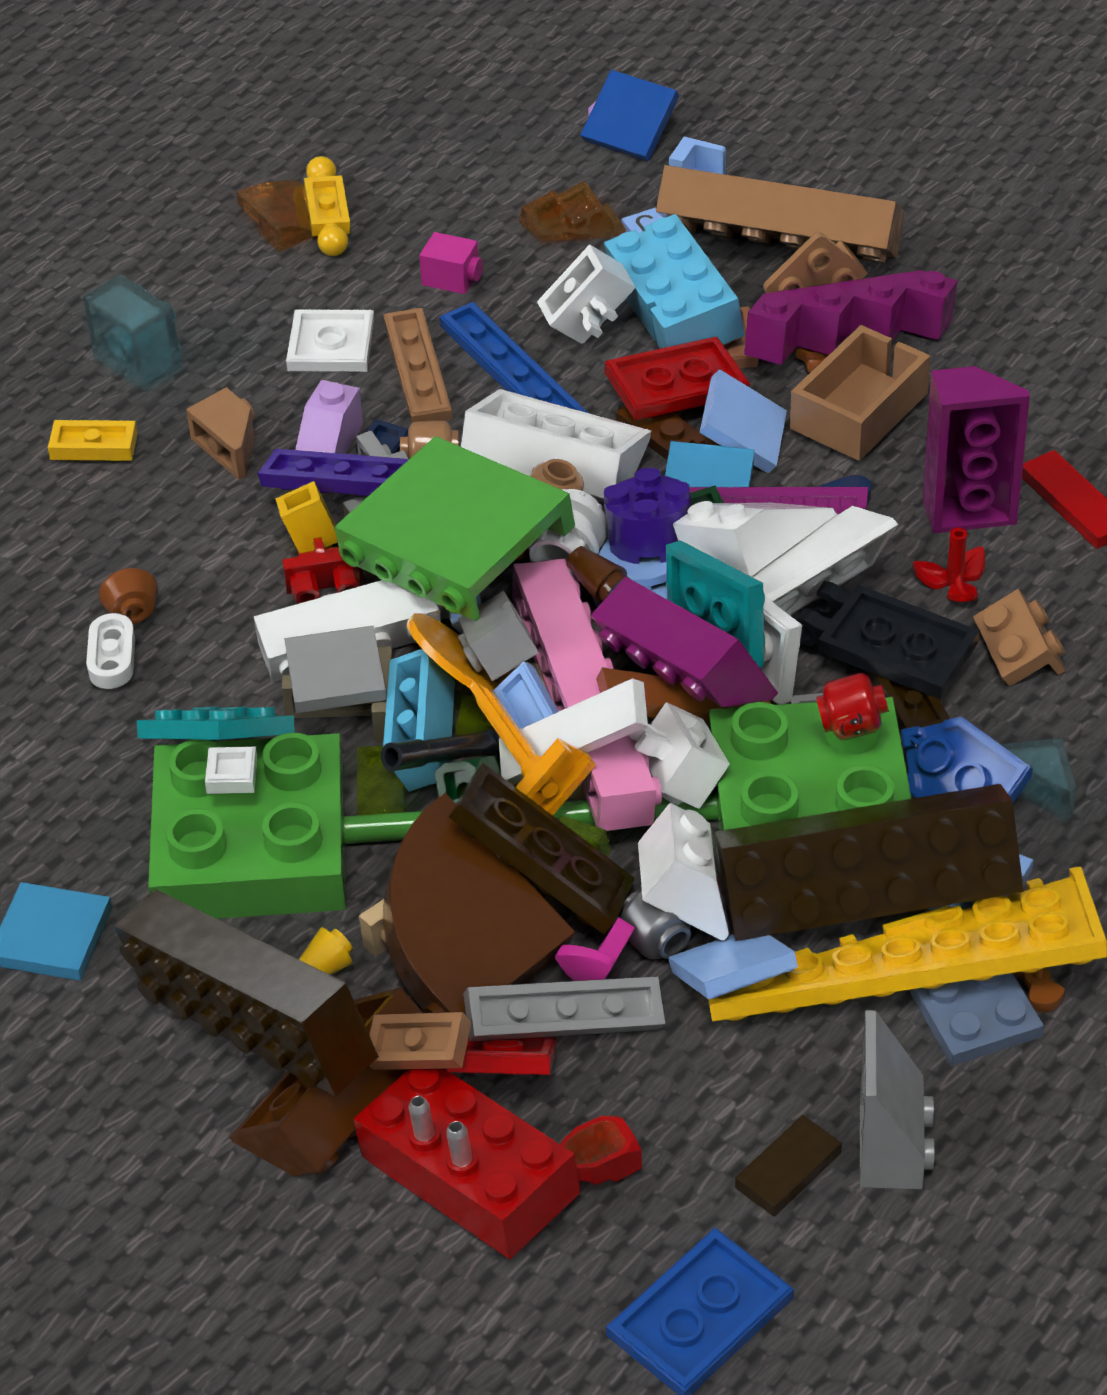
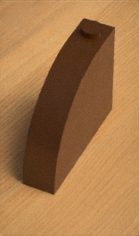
[383,793,575,1015]

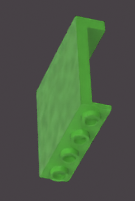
[334,436,575,621]

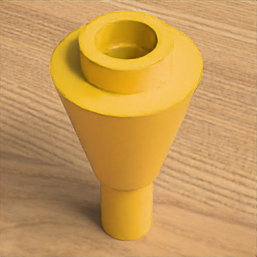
[299,927,353,975]

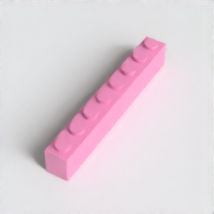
[511,558,662,832]

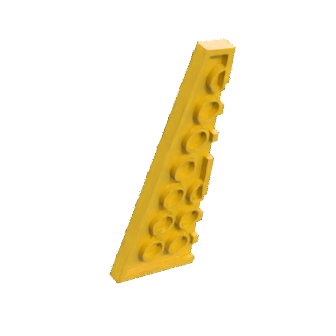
[708,866,1107,1022]

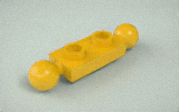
[304,156,350,256]

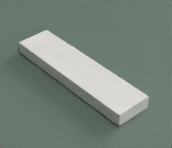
[499,678,648,785]

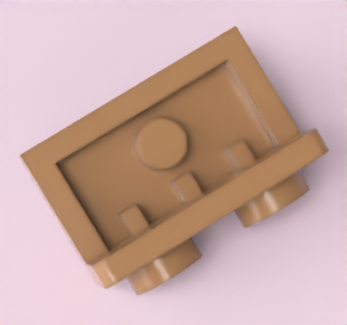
[973,589,1066,686]

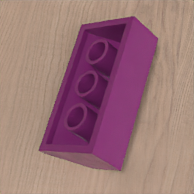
[922,366,1030,534]
[590,577,778,707]

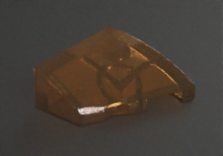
[236,180,312,253]

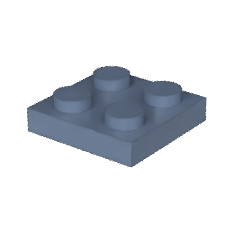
[910,973,1044,1066]

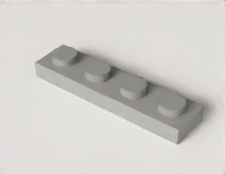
[463,977,665,1042]

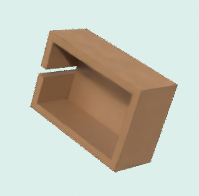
[790,325,930,461]

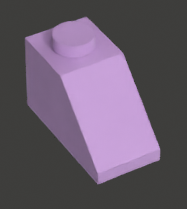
[295,380,363,454]

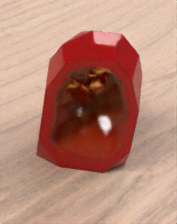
[560,1115,642,1185]

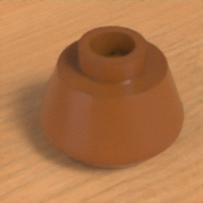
[99,568,158,624]

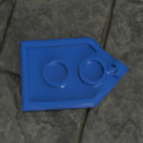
[901,717,1033,803]

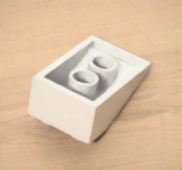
[673,501,835,576]

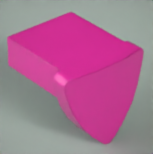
[555,917,635,981]

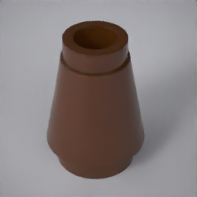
[566,546,630,604]

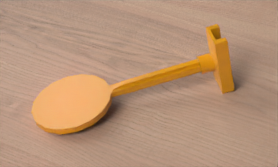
[407,613,596,815]

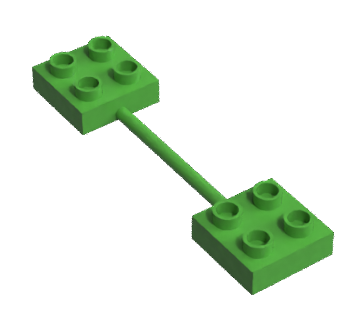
[148,697,911,919]

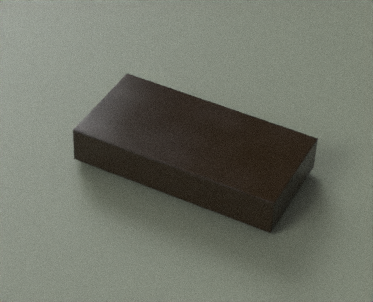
[735,1115,842,1217]

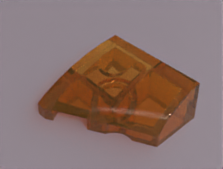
[519,181,626,241]

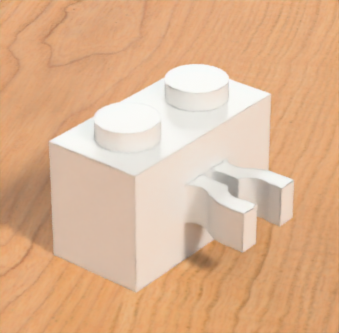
[537,244,636,344]
[628,702,730,809]

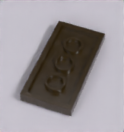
[449,763,635,934]

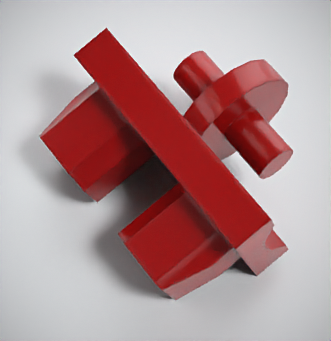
[282,537,364,604]

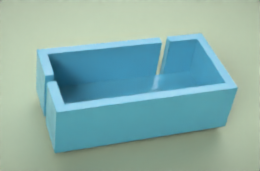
[603,214,745,349]

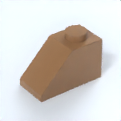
[186,387,255,480]

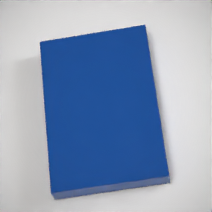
[606,1228,794,1395]

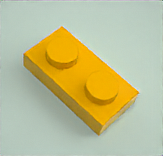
[48,420,138,461]

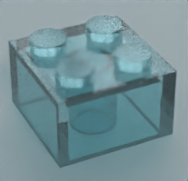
[83,274,183,393]

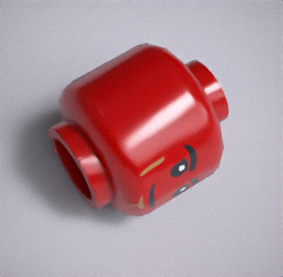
[816,673,889,741]

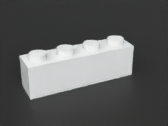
[254,580,441,682]

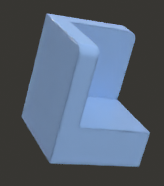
[669,137,726,175]

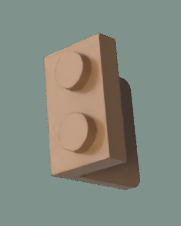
[763,232,868,293]

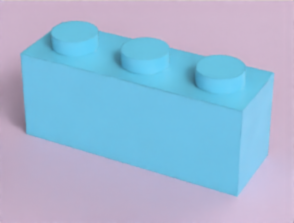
[383,649,455,791]

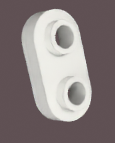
[86,613,135,689]

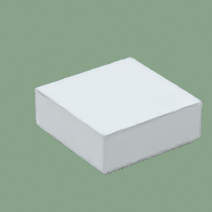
[205,746,257,794]

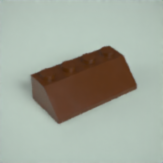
[229,987,422,1176]

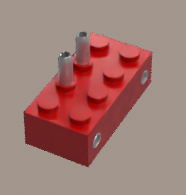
[353,1068,581,1260]

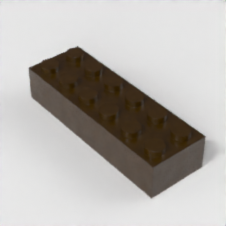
[715,784,1024,941]
[113,889,379,1096]

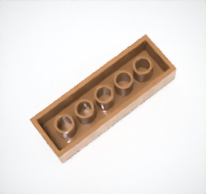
[656,165,906,264]

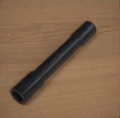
[381,728,500,771]

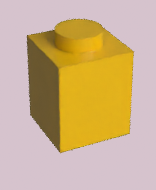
[275,481,338,553]

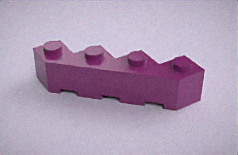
[744,270,958,365]

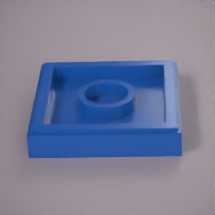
[580,70,679,161]

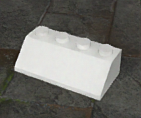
[461,389,651,503]
[751,506,898,616]

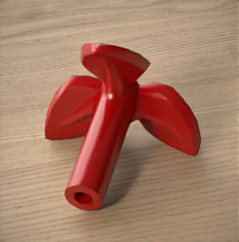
[913,527,985,602]

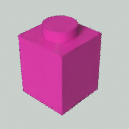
[419,232,483,294]

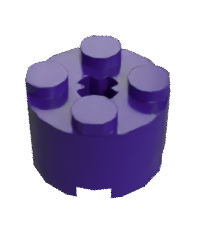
[604,468,692,564]

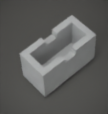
[458,591,539,681]

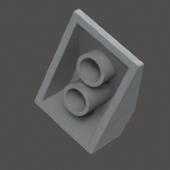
[860,1010,934,1189]

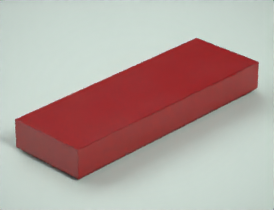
[1022,450,1107,549]

